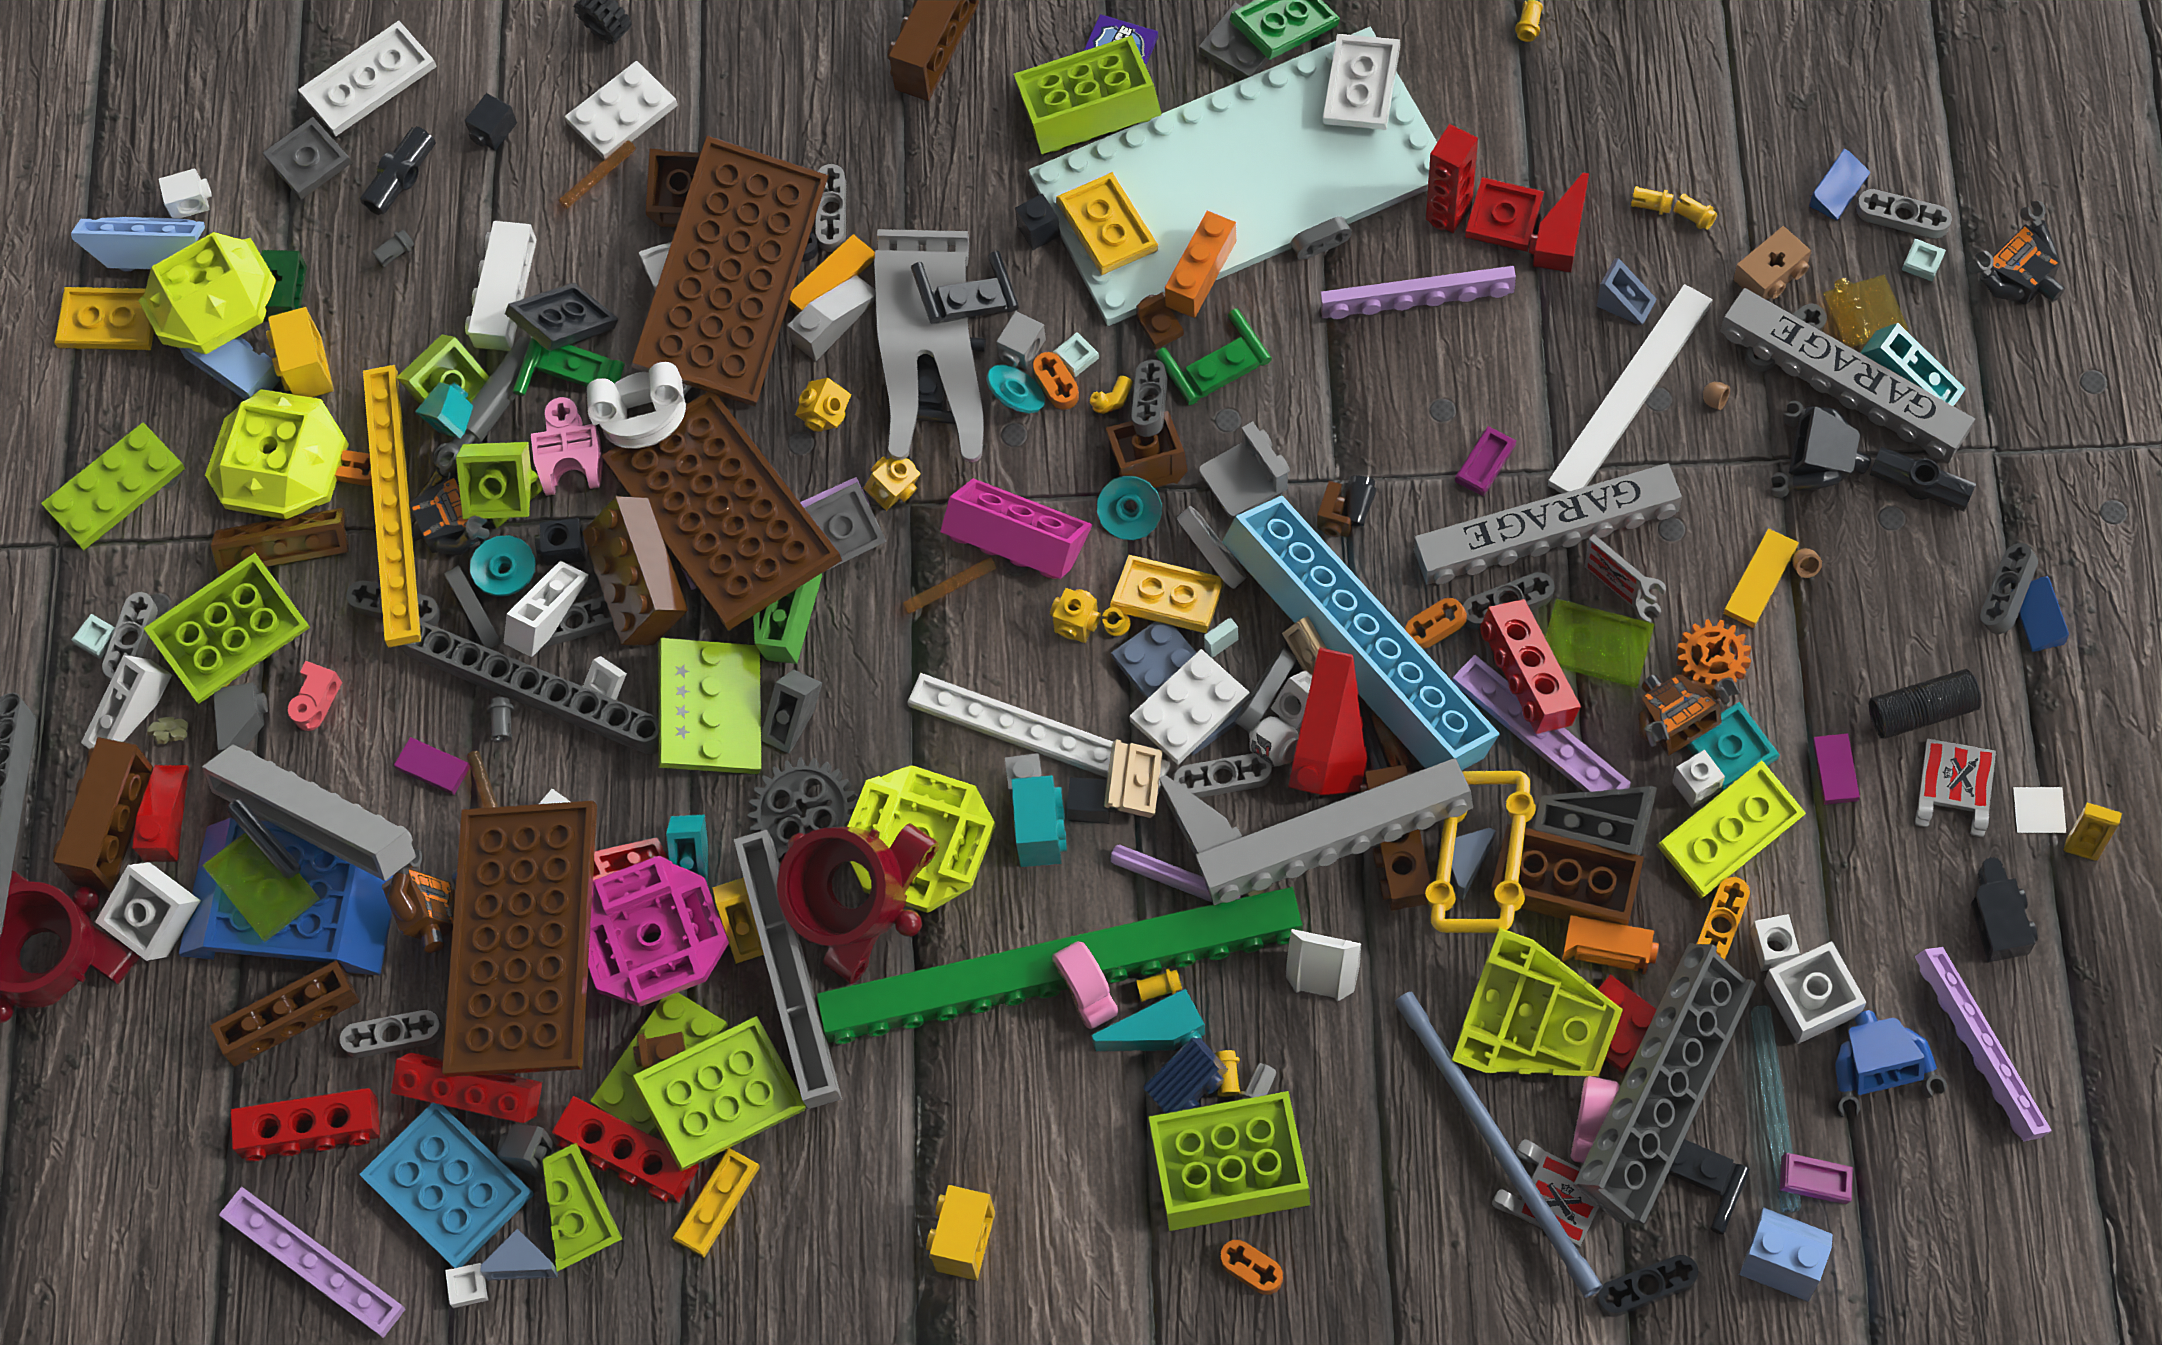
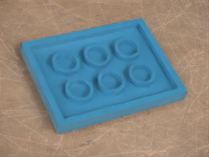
[359,1103,534,1268]

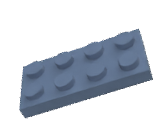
[1111,621,1242,756]

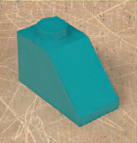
[415,382,473,439]
[666,815,708,885]

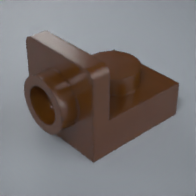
[1136,292,1184,349]
[1317,481,1351,537]
[633,1032,686,1070]

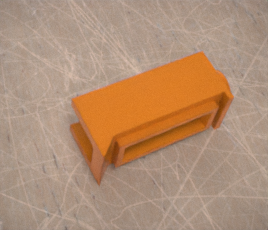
[1562,915,1659,974]

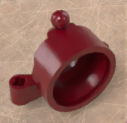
[777,823,939,984]
[0,870,140,1023]

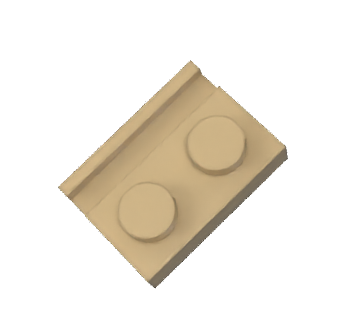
[1104,739,1162,818]

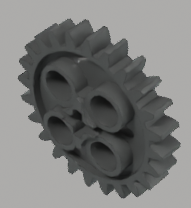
[748,757,857,863]

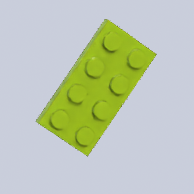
[41,422,185,551]
[590,992,728,1136]

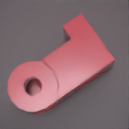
[288,661,342,731]

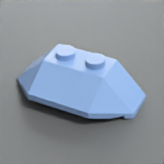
[71,217,205,271]

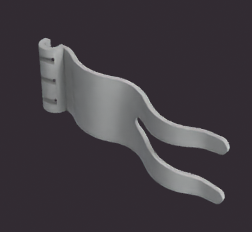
[874,229,984,462]

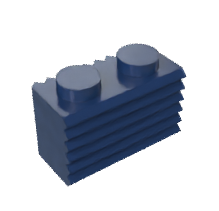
[1143,1038,1228,1113]

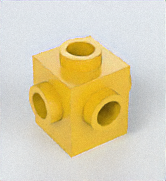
[795,377,852,432]
[863,456,921,511]
[1050,588,1101,643]

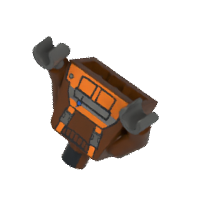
[1638,675,1740,756]
[382,849,457,953]

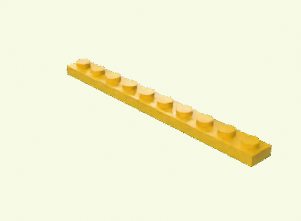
[363,365,421,648]

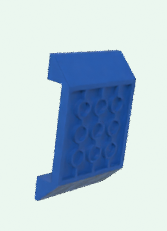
[179,818,393,976]

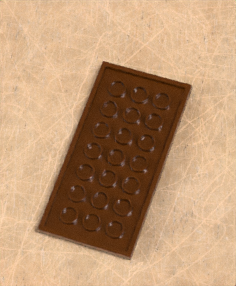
[631,136,829,407]
[601,392,842,630]
[442,800,597,1077]

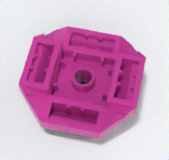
[588,856,729,1007]

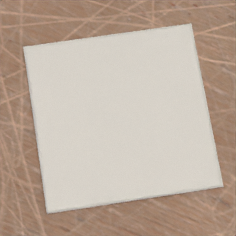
[2013,787,2066,833]

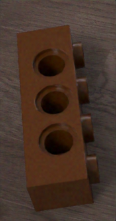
[1359,765,1431,911]
[210,960,360,1067]

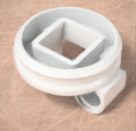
[587,362,686,449]

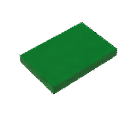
[1229,0,1340,60]

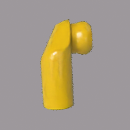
[1089,376,1133,414]

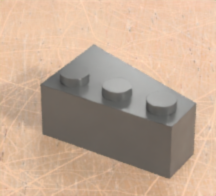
[1533,786,1657,855]

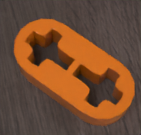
[1033,352,1079,410]
[335,450,372,486]
[1405,598,1467,649]
[1221,1240,1283,1295]

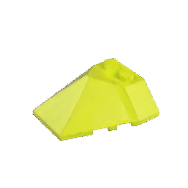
[1452,928,1623,1076]

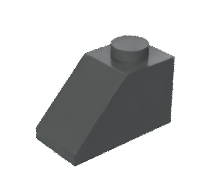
[761,669,822,753]
[214,682,268,753]
[497,1124,557,1180]

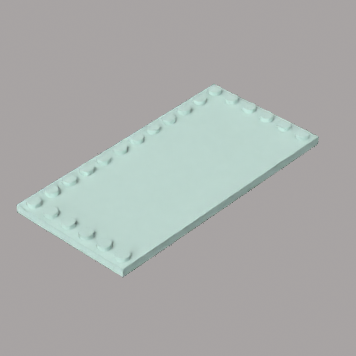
[1029,26,1437,326]

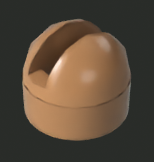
[1703,382,1730,410]
[1792,548,1822,578]

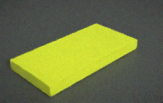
[1657,760,1806,899]

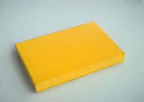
[1056,172,1158,275]
[54,287,154,350]
[1110,555,1224,634]

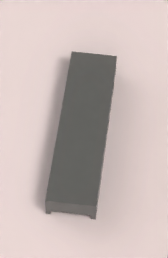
[1574,943,1756,1224]

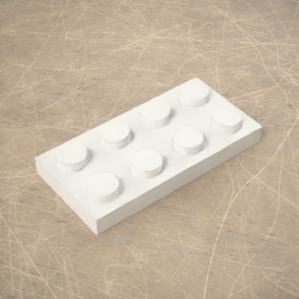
[298,21,437,136]

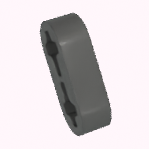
[1290,216,1352,260]

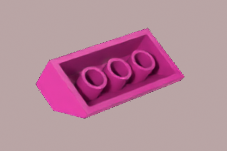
[940,478,1092,579]

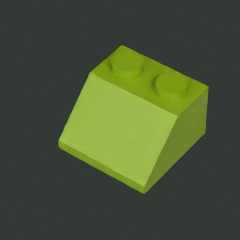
[396,334,490,404]
[456,442,531,519]

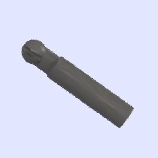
[433,337,537,474]

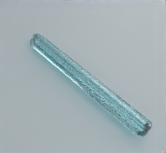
[1751,1005,1801,1213]

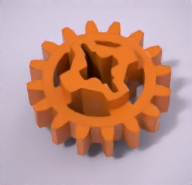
[1676,619,1751,685]

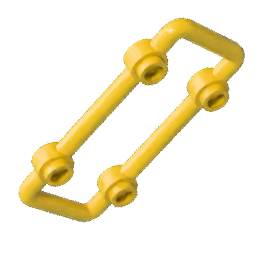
[1425,771,1536,933]

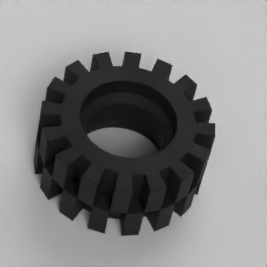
[573,0,632,45]

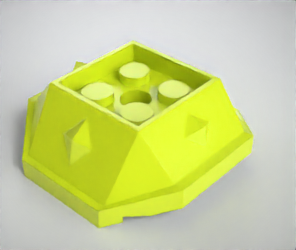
[138,232,276,354]
[205,389,349,519]
[847,765,996,913]

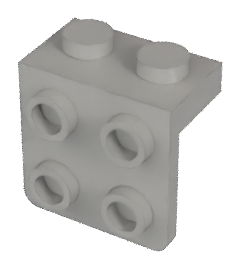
[1200,421,1290,518]

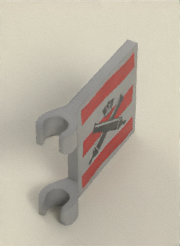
[1584,534,1666,626]
[1915,738,1996,837]
[1492,1139,1599,1248]

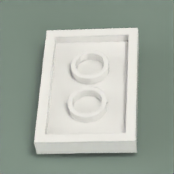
[1323,34,1400,130]
[565,61,678,161]
[1130,649,1250,765]

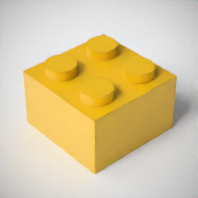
[266,307,334,398]
[926,1185,995,1281]

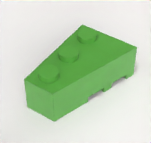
[753,573,822,664]

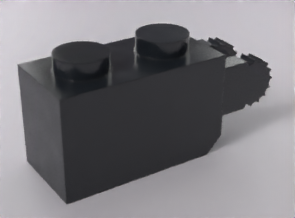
[1970,856,2038,963]

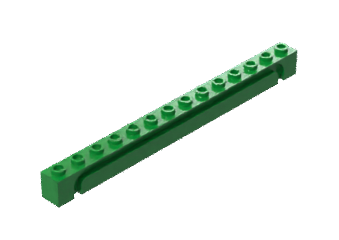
[817,887,1303,1044]

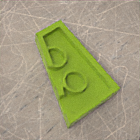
[543,1143,622,1272]

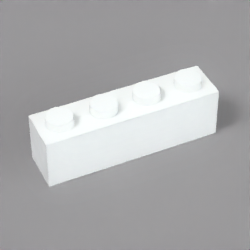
[465,221,537,351]

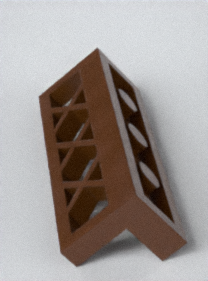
[211,507,349,575]

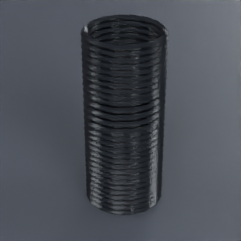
[1869,668,1982,739]

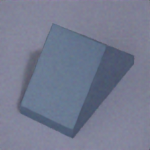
[1597,258,1657,325]
[1450,828,1496,900]
[480,1229,558,1281]

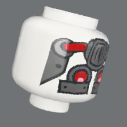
[1249,716,1299,766]

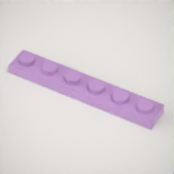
[1321,266,1516,319]
[1452,655,1631,792]
[1915,947,2052,1142]
[219,1186,406,1338]

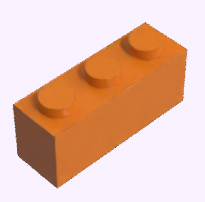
[1165,210,1237,318]

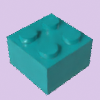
[1012,775,1067,867]

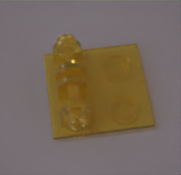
[1823,274,1909,347]

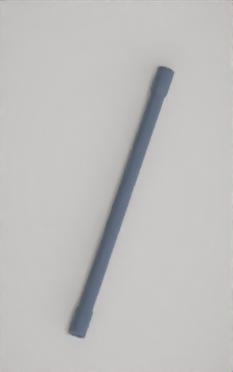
[1395,992,1603,1298]

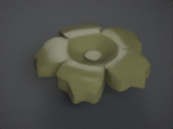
[147,717,188,744]

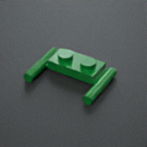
[1155,308,1272,405]
[513,337,625,396]

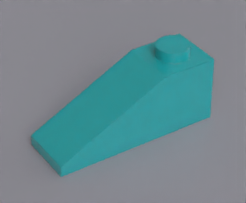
[1860,323,1966,406]
[1091,989,1205,1051]

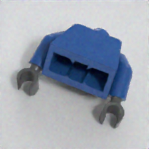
[1835,1010,1947,1117]

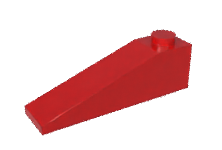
[1288,647,1367,795]

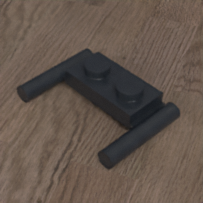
[911,251,1019,324]
[917,337,986,424]
[1668,1139,1750,1235]

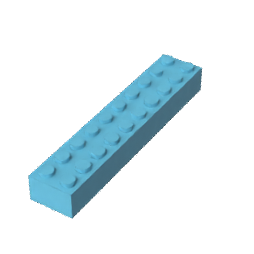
[1222,496,1500,771]

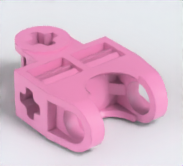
[531,397,603,496]

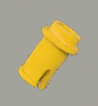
[1515,0,1543,42]
[1631,186,1674,215]
[1673,194,1717,230]
[1102,607,1130,636]
[1136,968,1182,1002]
[1214,1050,1240,1097]

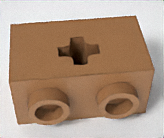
[1733,226,1811,300]

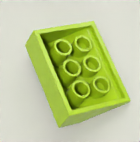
[1014,35,1162,154]
[144,553,310,704]
[1149,1091,1310,1231]

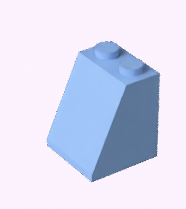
[1739,1207,1832,1302]

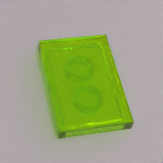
[1545,599,1655,688]
[202,833,320,942]

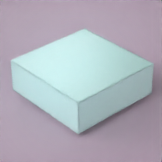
[1902,239,1946,282]
[1053,332,1099,377]
[71,614,115,659]
[1204,618,1238,658]

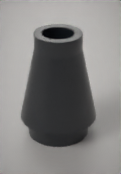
[1345,475,1377,527]

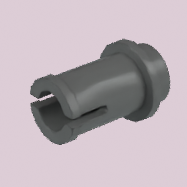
[372,230,415,268]
[487,697,514,742]

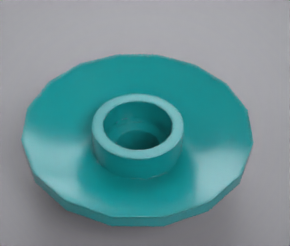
[986,365,1045,413]
[1097,476,1162,540]
[470,535,535,596]

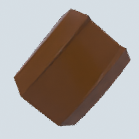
[646,148,701,227]
[1105,411,1188,488]

